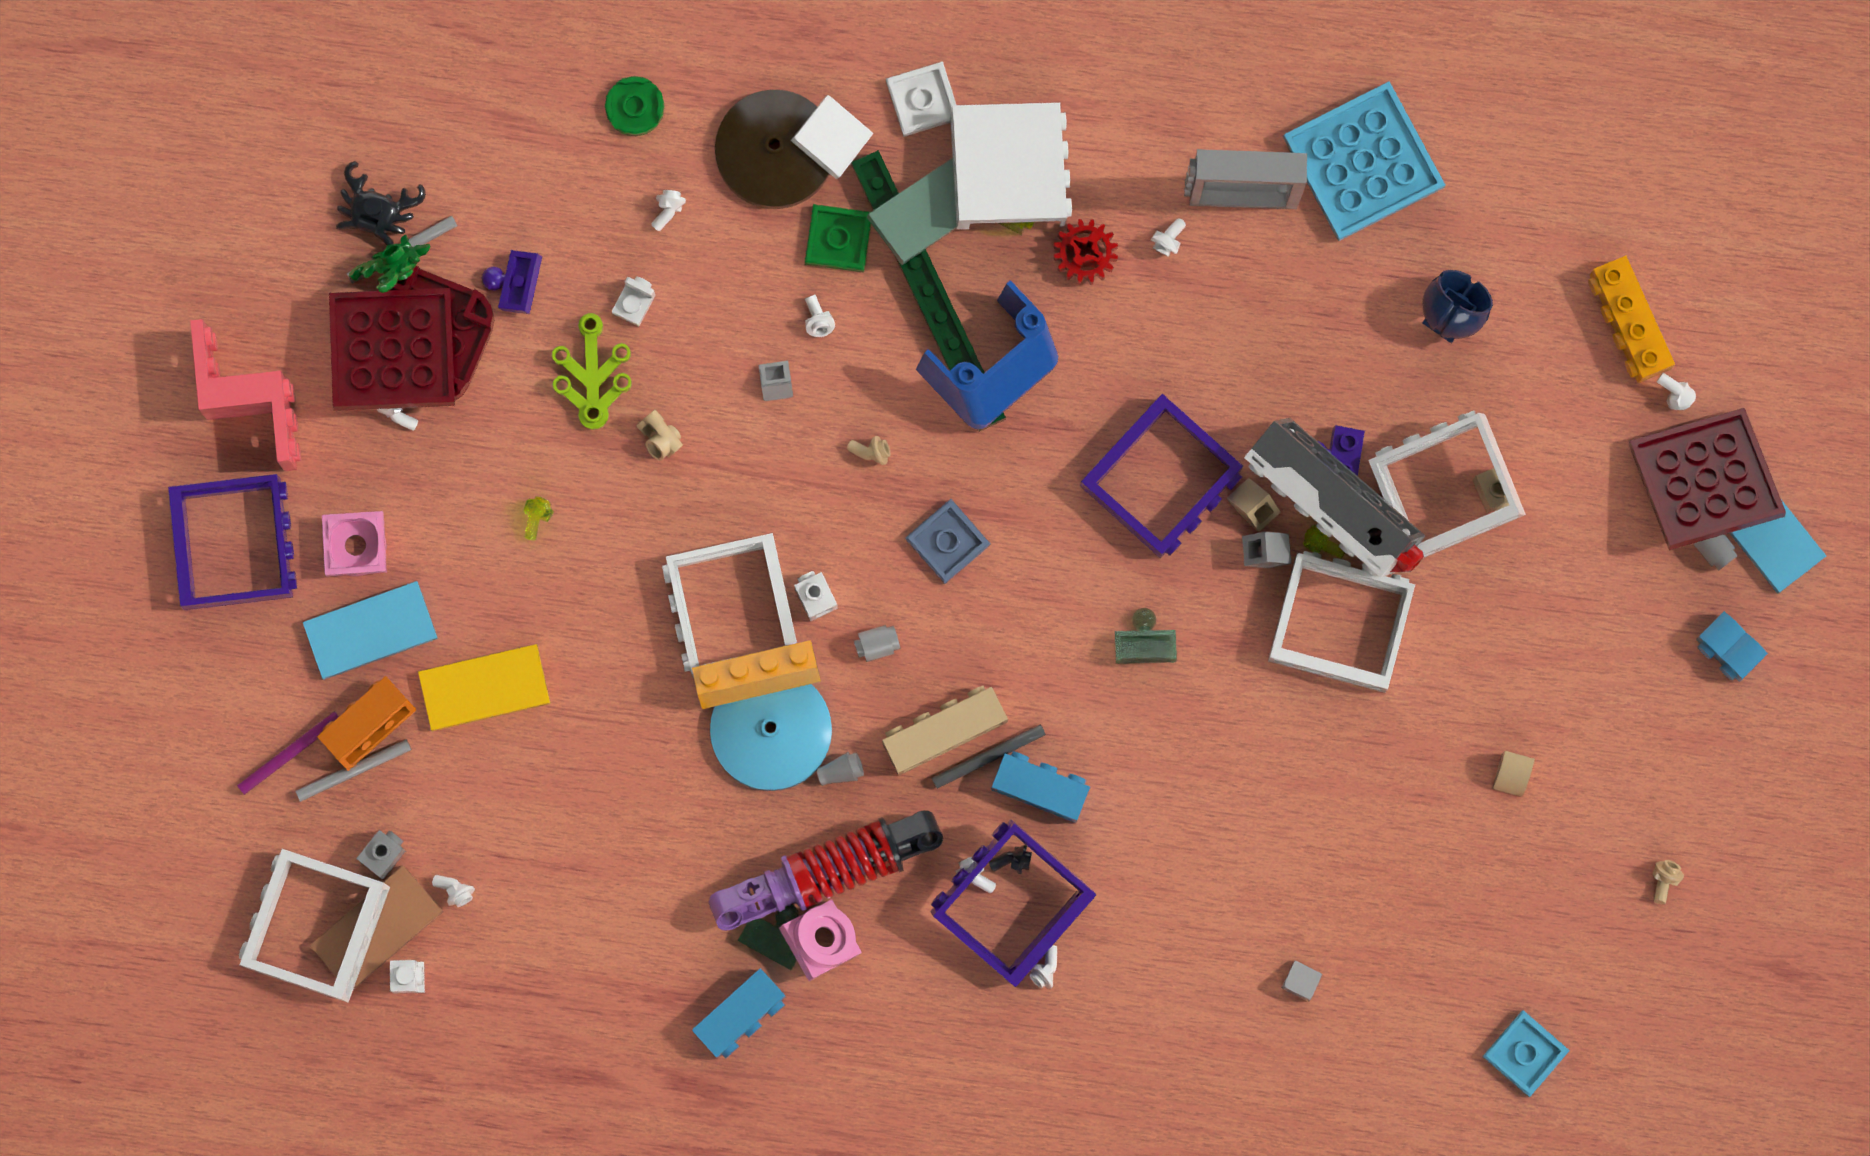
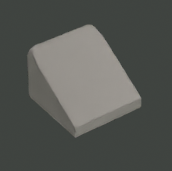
[758,361,793,401]
[1281,960,1322,1002]

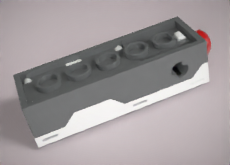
[1244,418,1425,577]

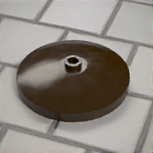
[715,90,830,209]

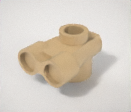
[636,410,683,460]

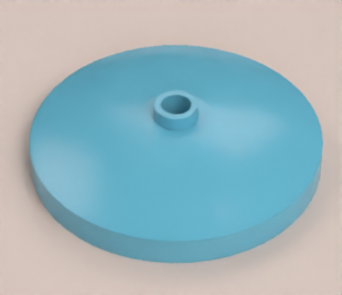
[710,684,832,791]

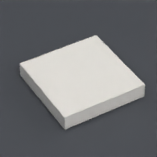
[886,62,956,137]
[791,95,873,179]

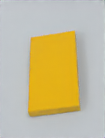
[418,644,551,732]

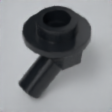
[989,844,1032,874]

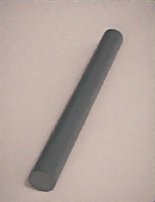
[932,724,1046,789]

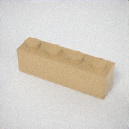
[882,686,1008,776]

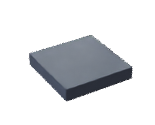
[905,499,991,584]

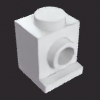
[390,960,425,994]

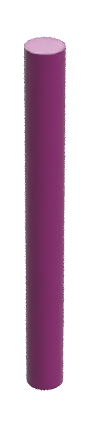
[237,711,339,795]

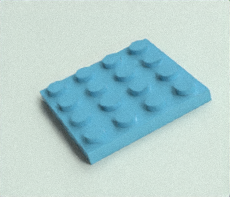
[1283,81,1446,241]

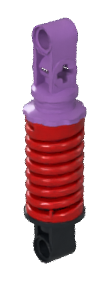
[709,810,944,931]

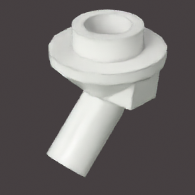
[651,190,686,231]
[1151,218,1186,256]
[805,295,835,337]
[1656,373,1696,410]
[377,408,418,431]
[955,857,996,893]
[432,875,475,907]
[1029,945,1057,989]

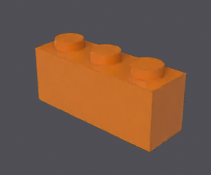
[317,676,416,771]

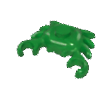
[348,235,431,293]

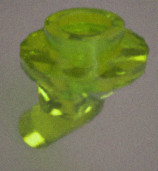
[523,496,554,540]
[1304,525,1345,559]

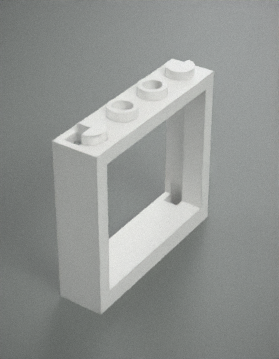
[1368,410,1526,558]
[662,533,797,678]
[1268,551,1415,693]
[239,849,390,1003]

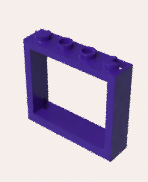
[1080,394,1243,559]
[168,474,297,610]
[930,819,1096,987]

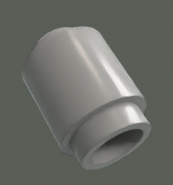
[1694,534,1738,571]
[854,625,901,662]

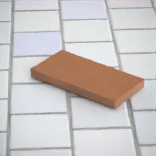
[310,865,443,990]

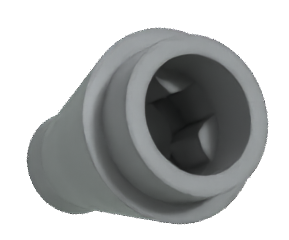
[817,752,864,786]

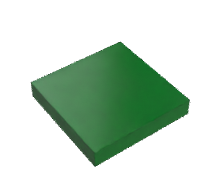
[805,204,871,273]

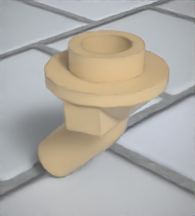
[847,436,891,465]
[1653,860,1684,904]

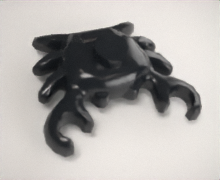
[336,161,426,245]

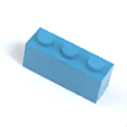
[991,751,1090,823]
[692,968,786,1059]

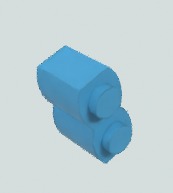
[1696,611,1768,682]

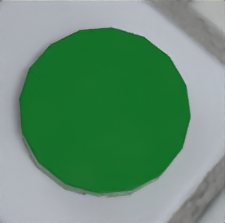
[605,76,665,137]

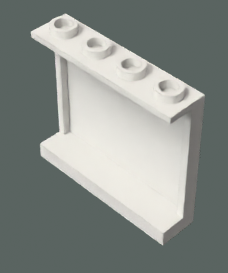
[950,103,1072,230]

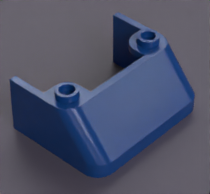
[916,280,1059,429]

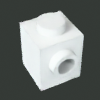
[794,571,838,621]

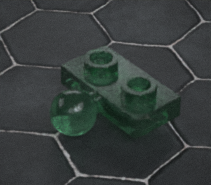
[1114,608,1177,664]
[738,904,799,970]

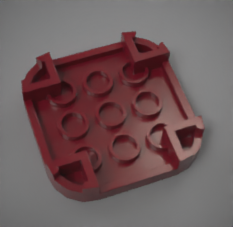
[378,266,495,401]

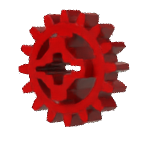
[1053,219,1118,285]

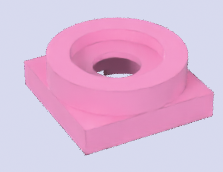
[322,511,387,577]
[779,899,862,981]

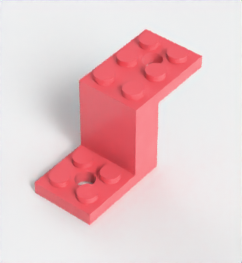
[190,319,301,471]

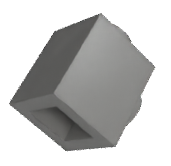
[1242,532,1291,568]
[356,830,406,880]

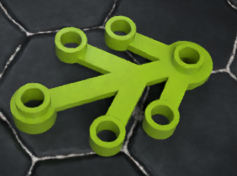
[552,313,632,430]

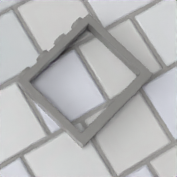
[1184,149,1307,209]

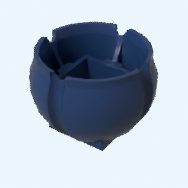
[1422,270,1493,344]

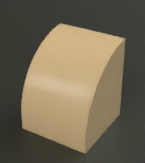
[1227,478,1281,532]
[1493,751,1535,797]

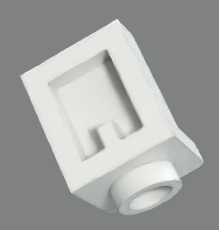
[612,276,655,327]

